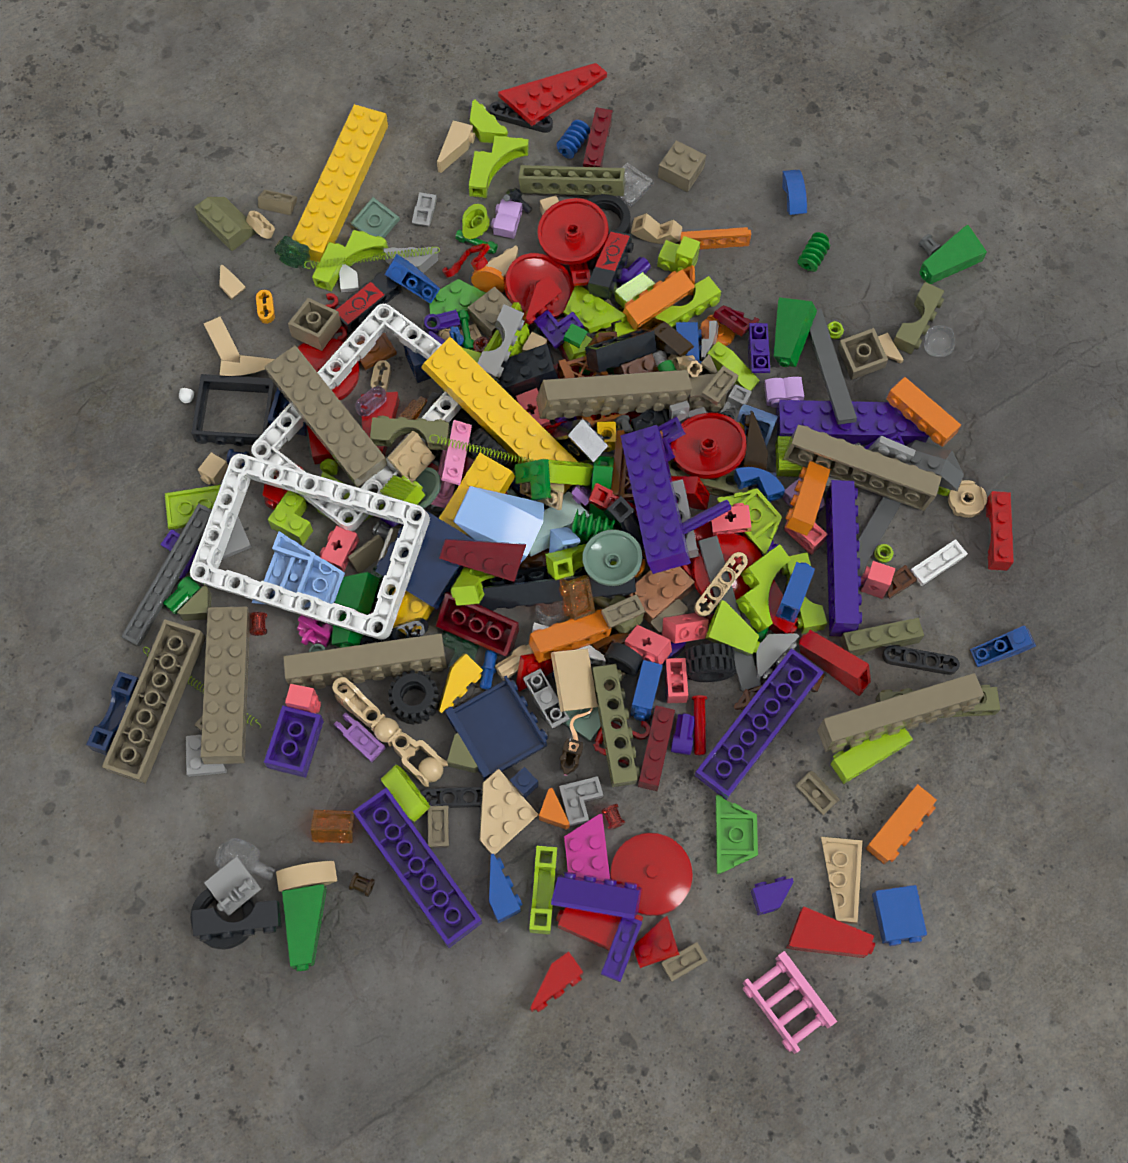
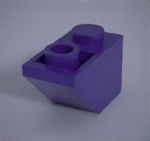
[751,876,794,916]

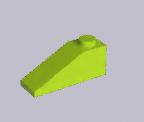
[706,341,760,391]

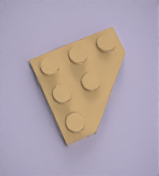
[479,769,538,855]

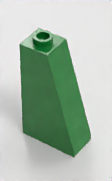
[919,225,987,284]
[774,297,817,368]
[589,456,614,520]
[332,572,379,648]
[282,884,327,971]

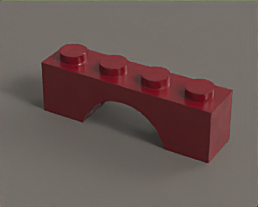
[583,107,613,168]
[638,706,675,791]

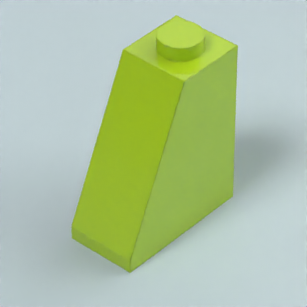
[705,600,760,656]

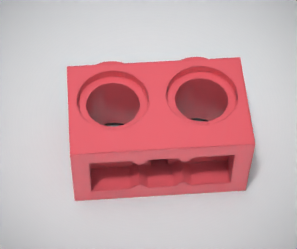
[784,520,828,555]

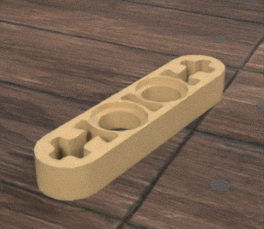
[694,552,748,617]

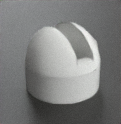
[179,388,195,403]

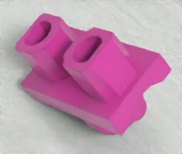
[297,615,333,648]

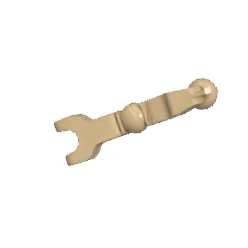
[332,677,448,788]

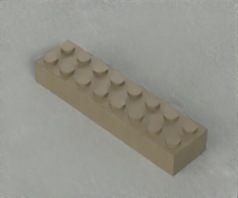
[265,345,388,488]
[536,370,692,420]
[783,425,942,511]
[201,607,250,764]
[102,619,206,784]
[283,633,447,689]
[817,673,984,753]

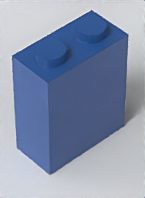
[776,562,815,623]
[630,660,663,721]
[872,885,927,946]

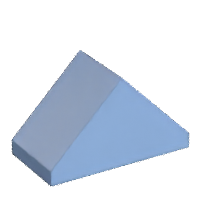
[549,527,580,553]

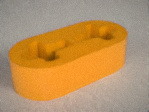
[256,290,275,324]

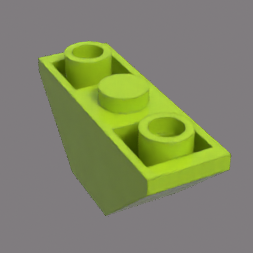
[470,99,508,143]

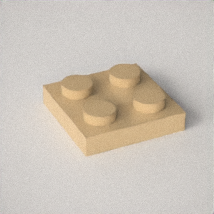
[387,431,435,482]

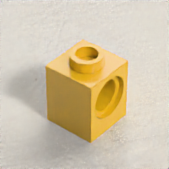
[597,422,616,452]

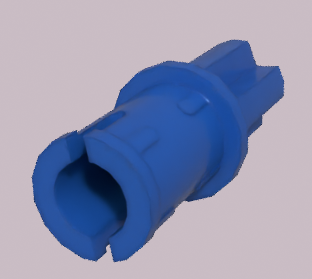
[449,326,464,348]
[480,650,498,690]

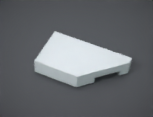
[339,264,359,292]

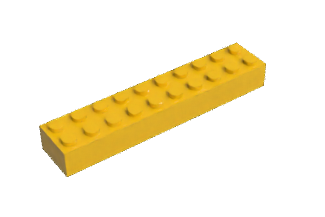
[289,104,388,262]
[421,337,578,494]
[391,453,515,634]

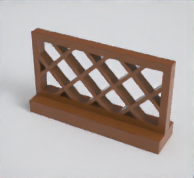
[557,356,625,427]
[611,430,663,500]

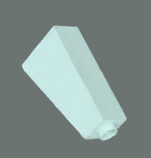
[528,491,589,556]

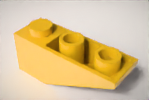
[438,653,483,713]

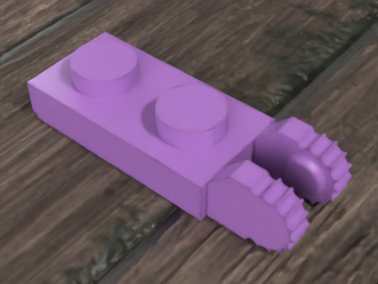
[571,485,591,506]
[333,712,386,763]

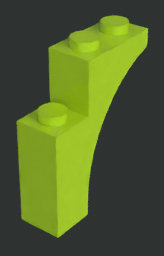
[469,136,529,198]
[312,230,388,292]
[736,544,791,633]

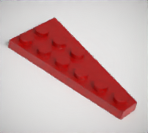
[498,63,607,126]

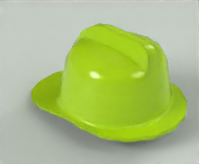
[462,204,490,239]

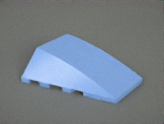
[453,486,544,562]
[252,531,345,608]

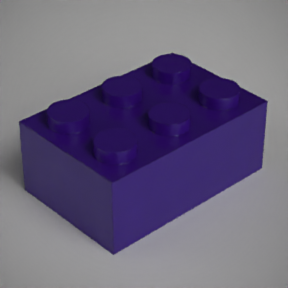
[264,705,324,778]

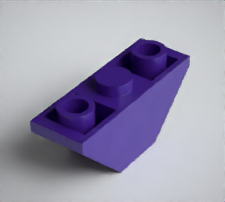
[748,323,770,373]

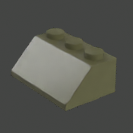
[194,197,257,251]

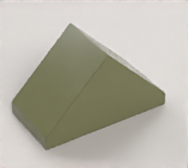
[177,585,211,621]
[447,733,479,773]

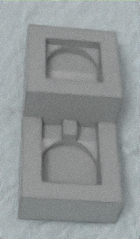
[412,192,437,227]
[701,321,719,360]
[720,384,752,421]

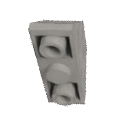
[384,247,438,273]
[754,634,799,680]
[523,669,570,729]

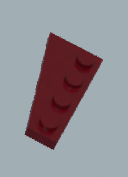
[439,539,526,582]

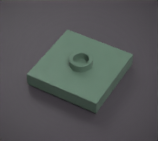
[351,197,400,238]
[563,705,613,742]

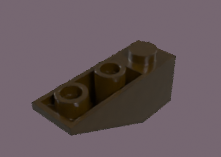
[640,318,694,357]
[741,411,768,471]

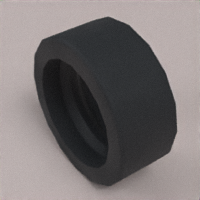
[604,642,643,675]

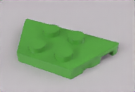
[429,279,486,327]
[715,795,758,874]

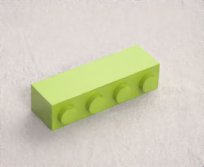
[830,728,913,784]

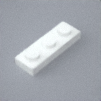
[910,539,968,586]

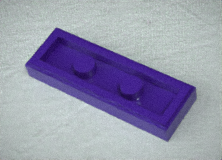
[601,917,642,982]

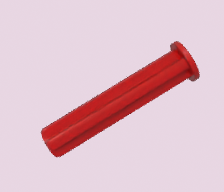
[692,695,707,756]

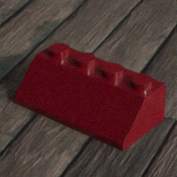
[436,592,519,657]

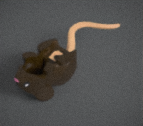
[560,708,593,776]

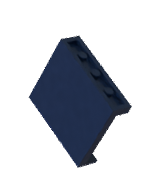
[376,510,475,610]
[445,675,548,781]

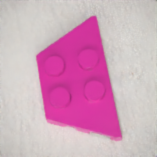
[564,814,610,881]

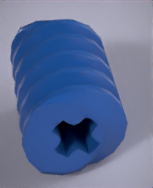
[557,120,591,159]

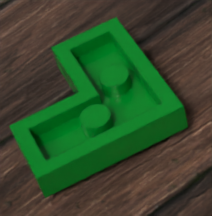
[515,459,551,501]

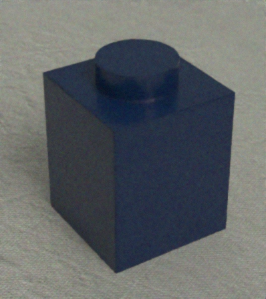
[510,767,538,798]

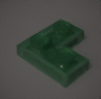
[442,630,480,669]

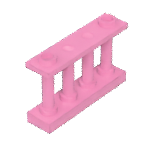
[431,420,472,508]
[742,951,837,1054]

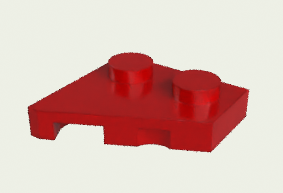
[516,653,553,691]
[633,916,680,968]

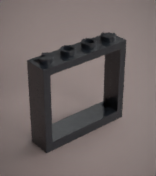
[191,374,277,446]

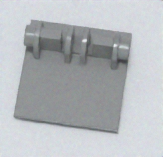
[204,856,261,916]

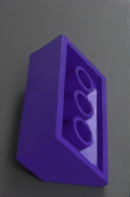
[551,872,642,919]

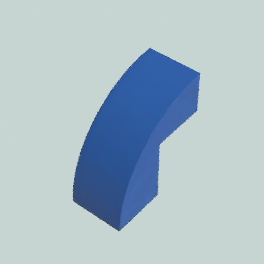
[783,169,807,215]
[734,467,785,502]

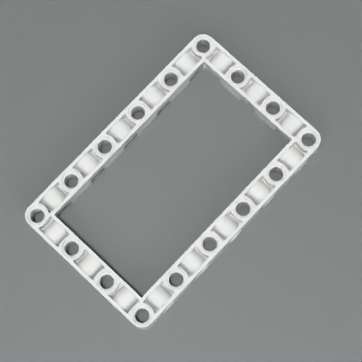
[251,304,462,531]
[190,454,430,640]

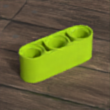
[549,460,594,486]
[381,764,430,822]

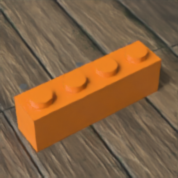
[622,269,695,330]
[887,377,961,447]
[785,461,831,536]
[529,609,611,663]
[865,784,937,864]

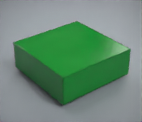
[563,323,588,348]

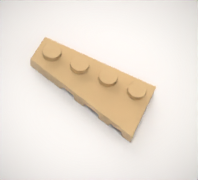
[821,837,862,924]

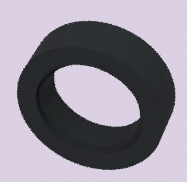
[587,194,631,236]
[190,888,255,950]

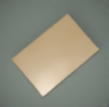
[551,648,598,712]

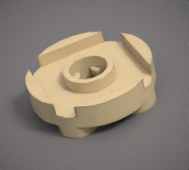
[948,480,987,518]

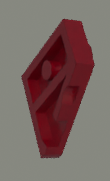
[712,305,760,337]

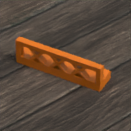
[678,227,751,250]

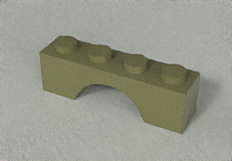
[893,282,944,354]
[370,416,450,450]
[840,618,924,656]

